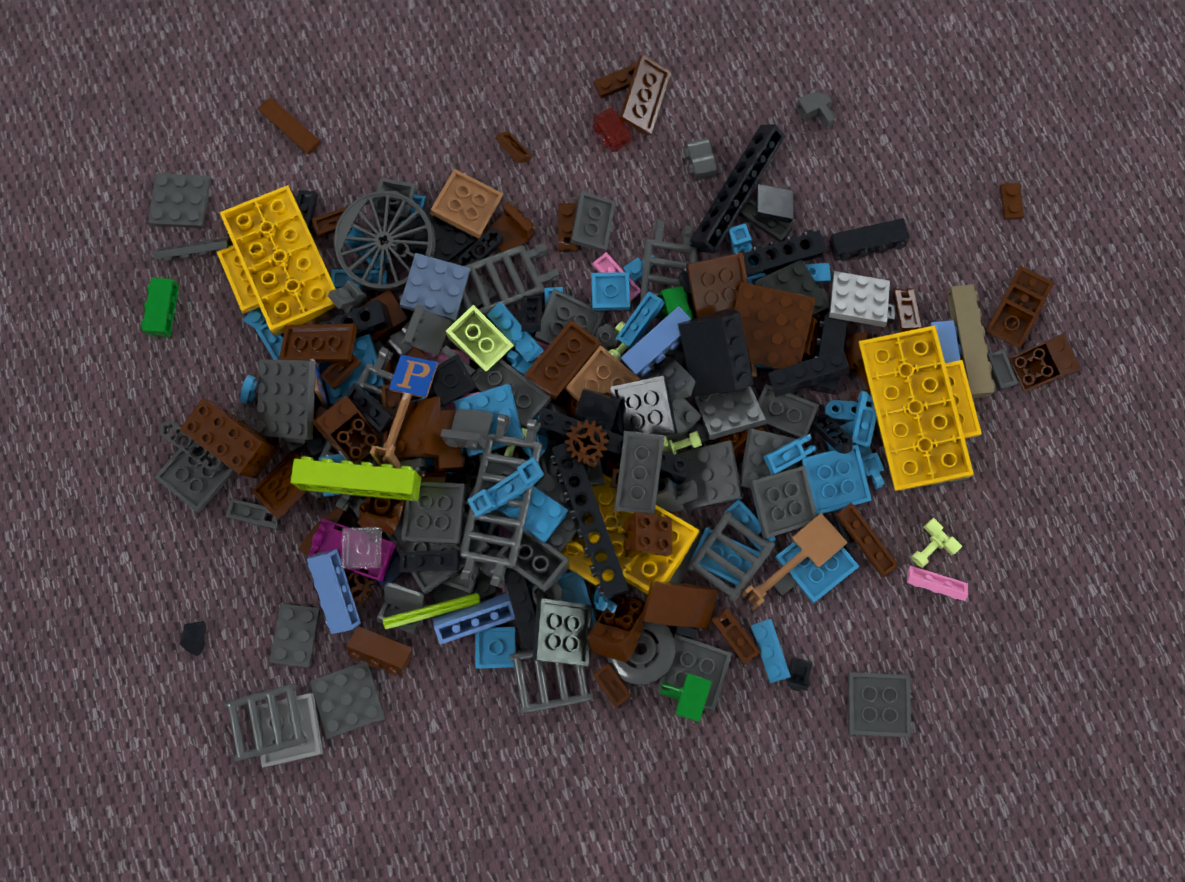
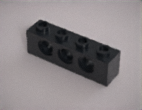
[318,300,392,339]

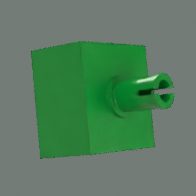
[659,674,712,722]

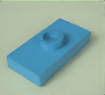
[805,263,831,283]

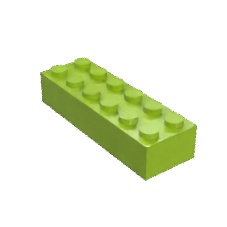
[290,457,421,501]

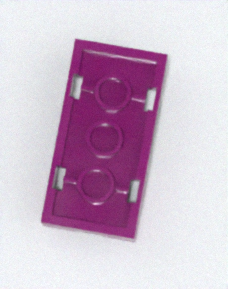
[308,518,396,581]

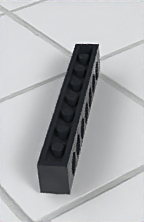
[690,124,785,253]
[678,230,827,298]
[537,408,691,485]
[550,440,629,601]

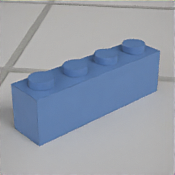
[621,306,691,377]
[928,320,961,363]
[307,549,361,634]
[433,593,515,645]

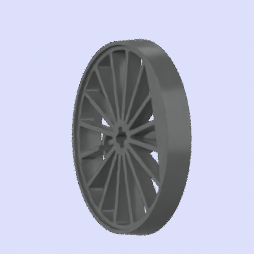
[334,191,435,292]

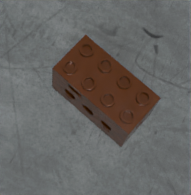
[179,398,279,479]

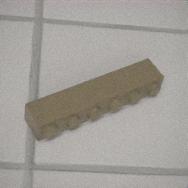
[946,284,995,399]

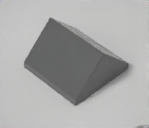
[372,178,416,222]

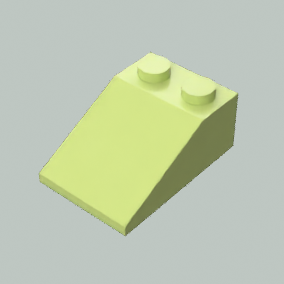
[446,305,514,372]

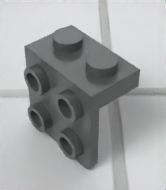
[441,409,494,450]
[377,583,424,634]

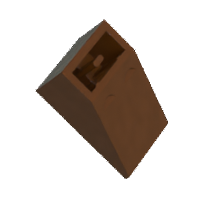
[1008,333,1082,392]
[312,396,384,465]
[587,595,645,663]

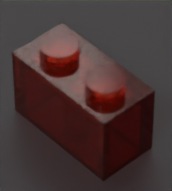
[592,106,631,152]

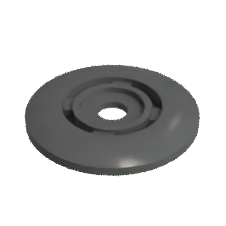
[607,622,676,685]

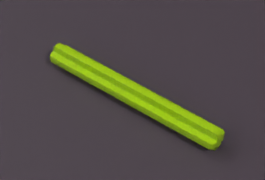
[383,593,481,629]

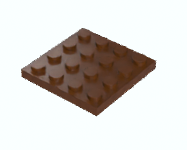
[735,282,816,369]

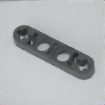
[160,421,224,472]

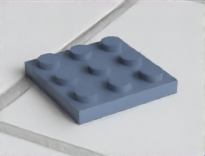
[400,253,470,322]

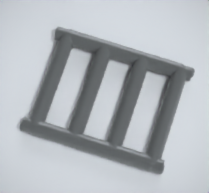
[687,511,775,602]
[510,650,592,714]
[224,683,307,762]

